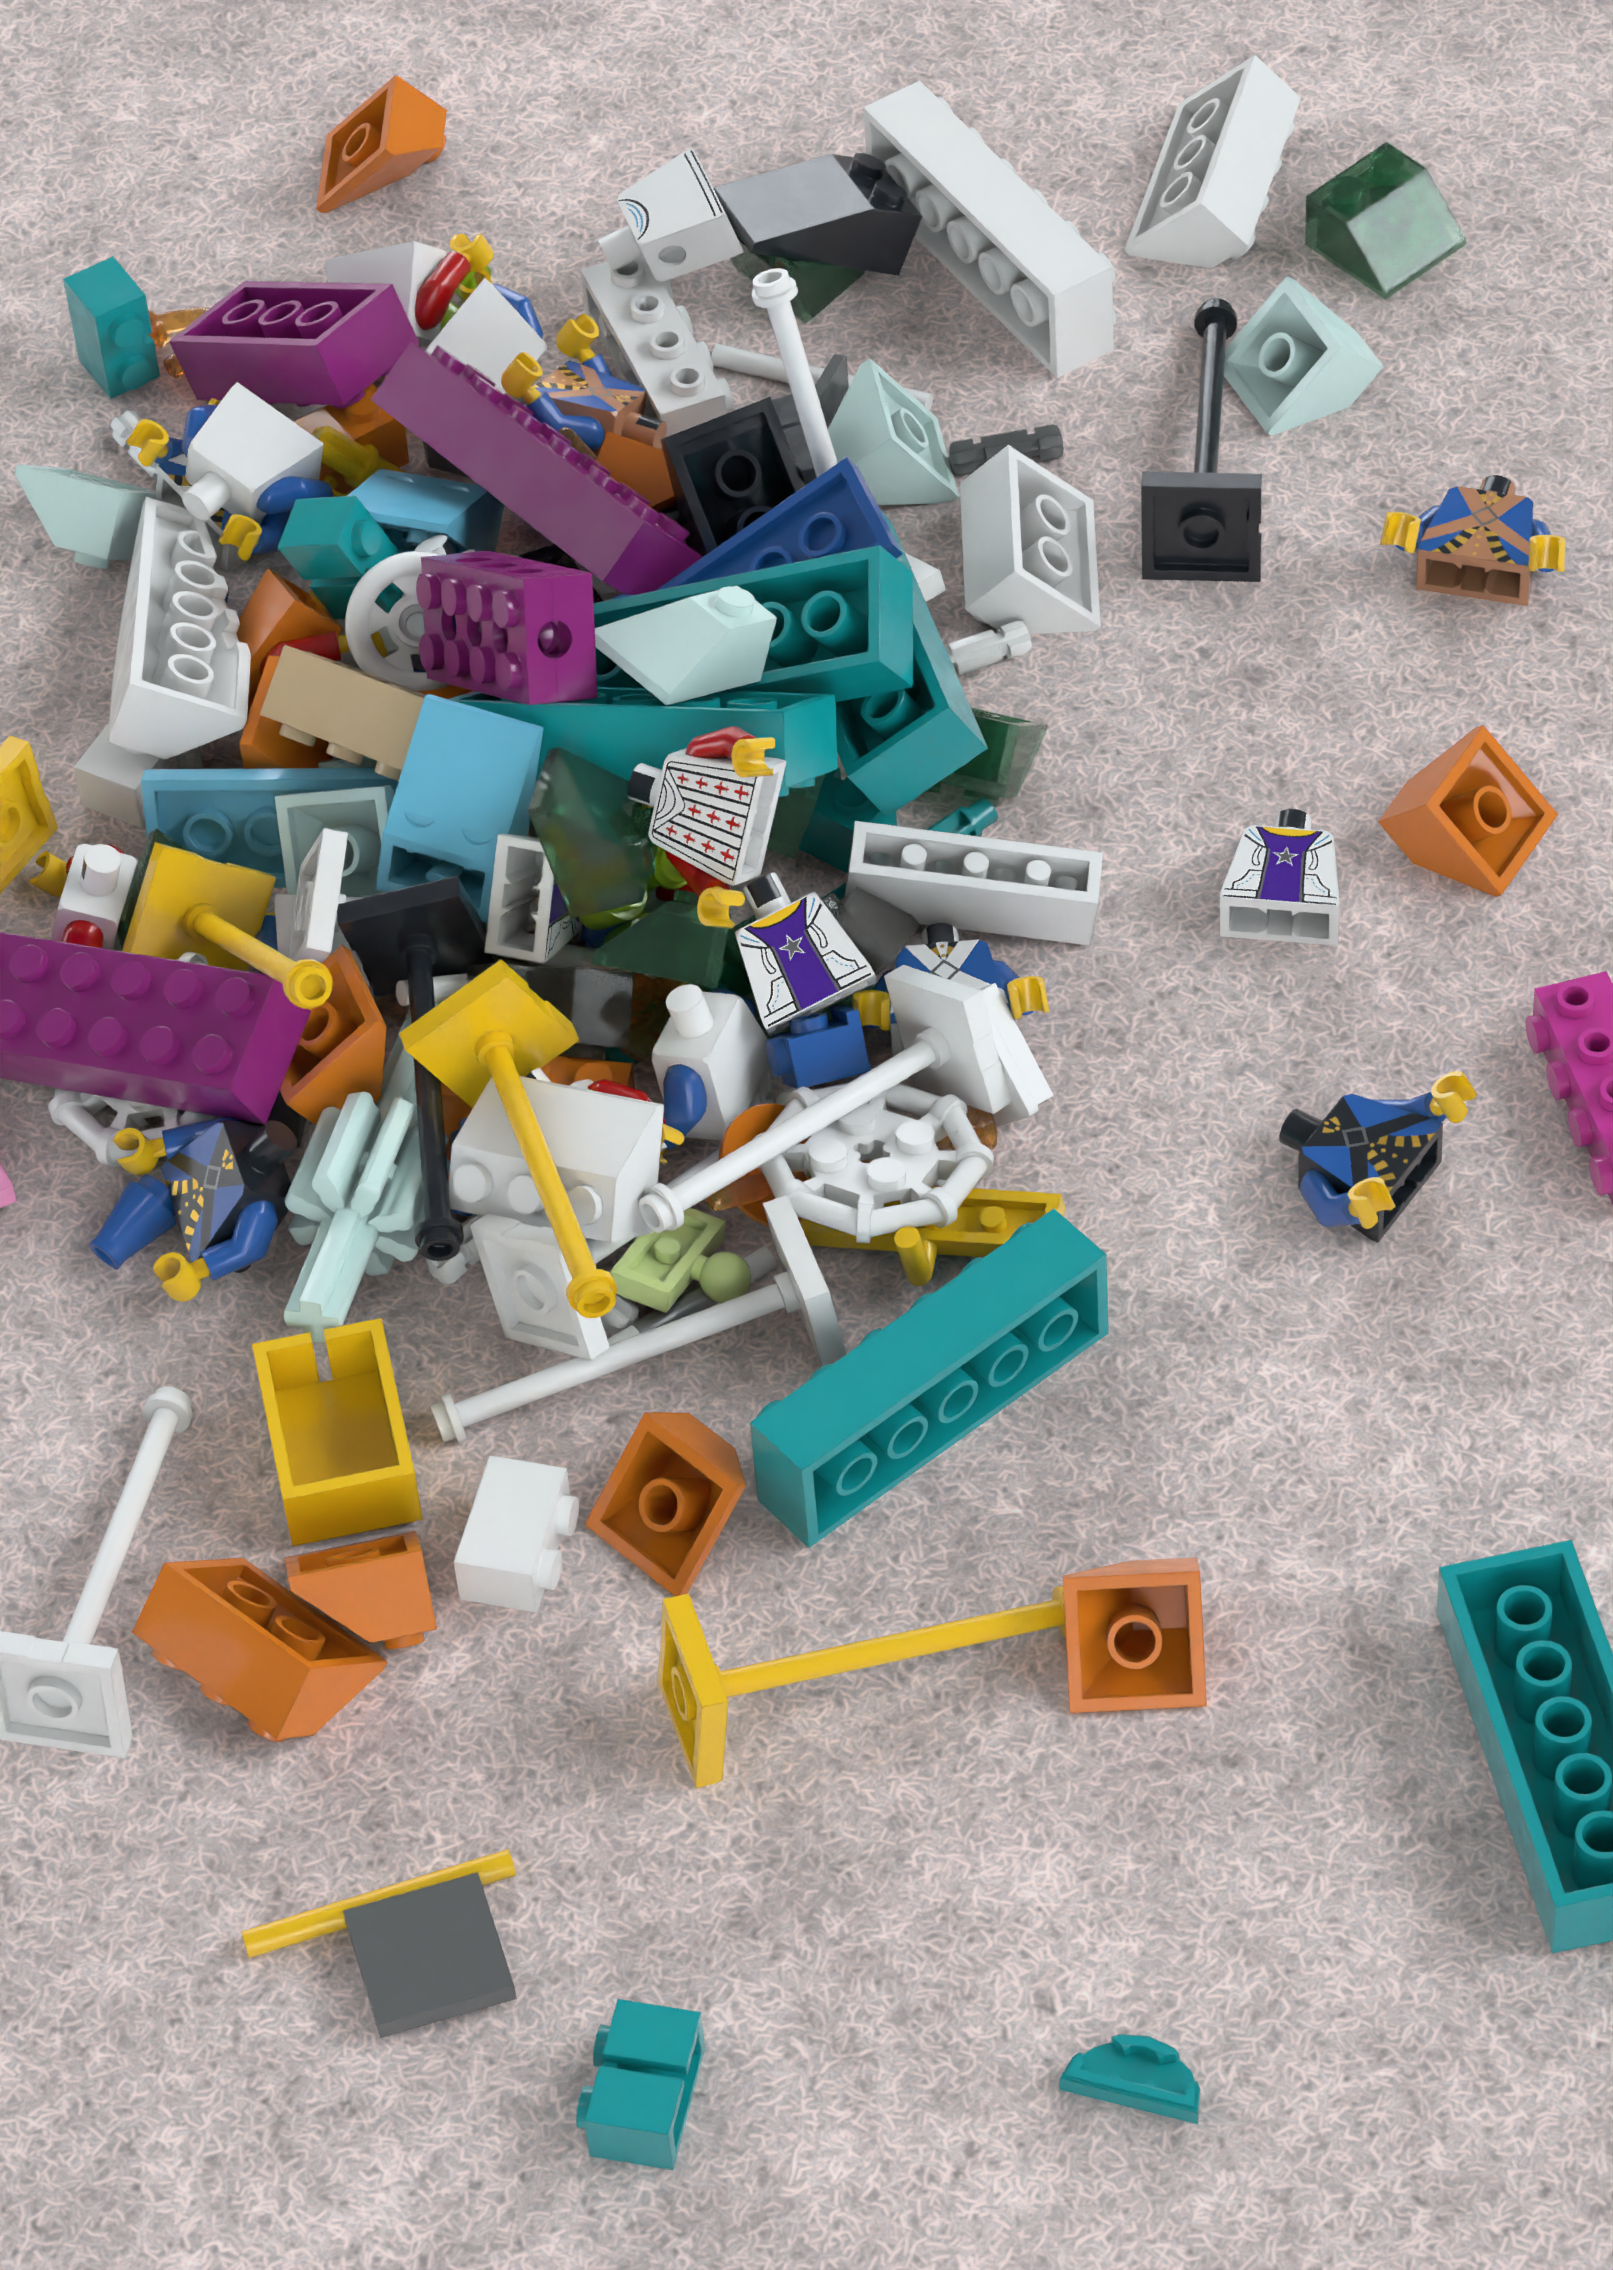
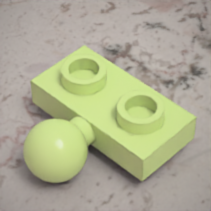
[610,1207,751,1313]

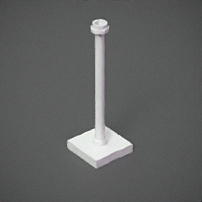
[751,268,946,602]
[287,828,686,1000]
[638,965,1012,1233]
[470,1088,811,1360]
[430,1195,846,1442]
[0,1386,193,1758]

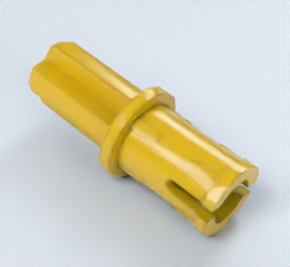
[312,426,411,488]

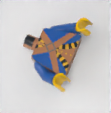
[501,314,667,460]
[1380,475,1566,606]

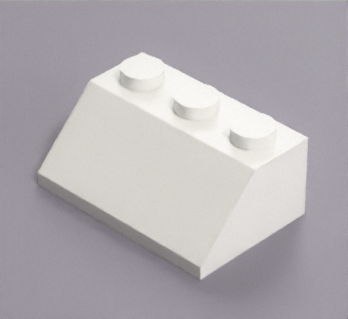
[960,445,1101,634]
[449,1076,664,1243]

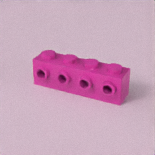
[1525,971,1613,1205]

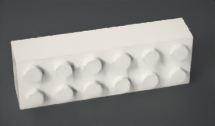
[863,81,1116,378]

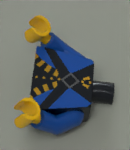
[1279,1071,1477,1243]
[113,1117,297,1302]

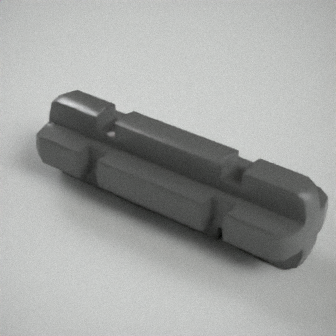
[949,424,1064,476]

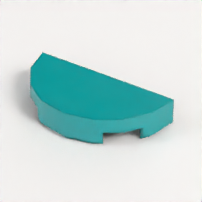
[1059,2034,1200,2124]

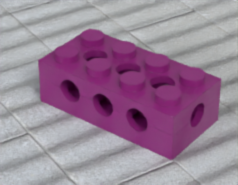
[416,551,597,705]

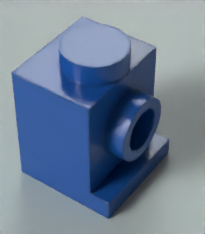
[766,1005,871,1089]

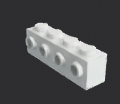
[581,256,734,450]
[843,821,1103,946]

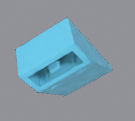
[347,468,505,554]
[375,694,544,923]

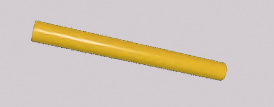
[241,1849,516,1958]

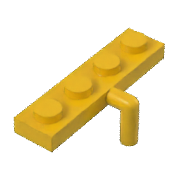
[800,1185,1066,1286]

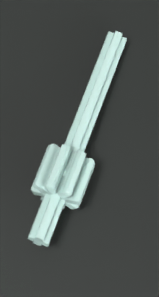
[284,922,488,1343]

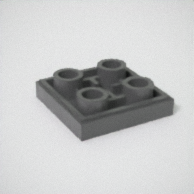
[343,1872,517,2038]

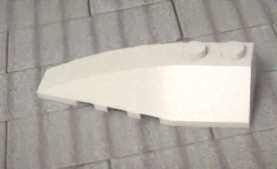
[107,497,251,760]

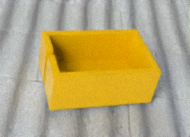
[252,1318,423,1547]

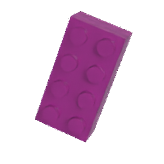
[169,281,420,409]

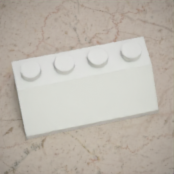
[1124,55,1301,269]

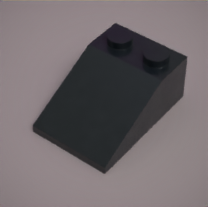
[714,153,923,276]
[660,396,805,557]

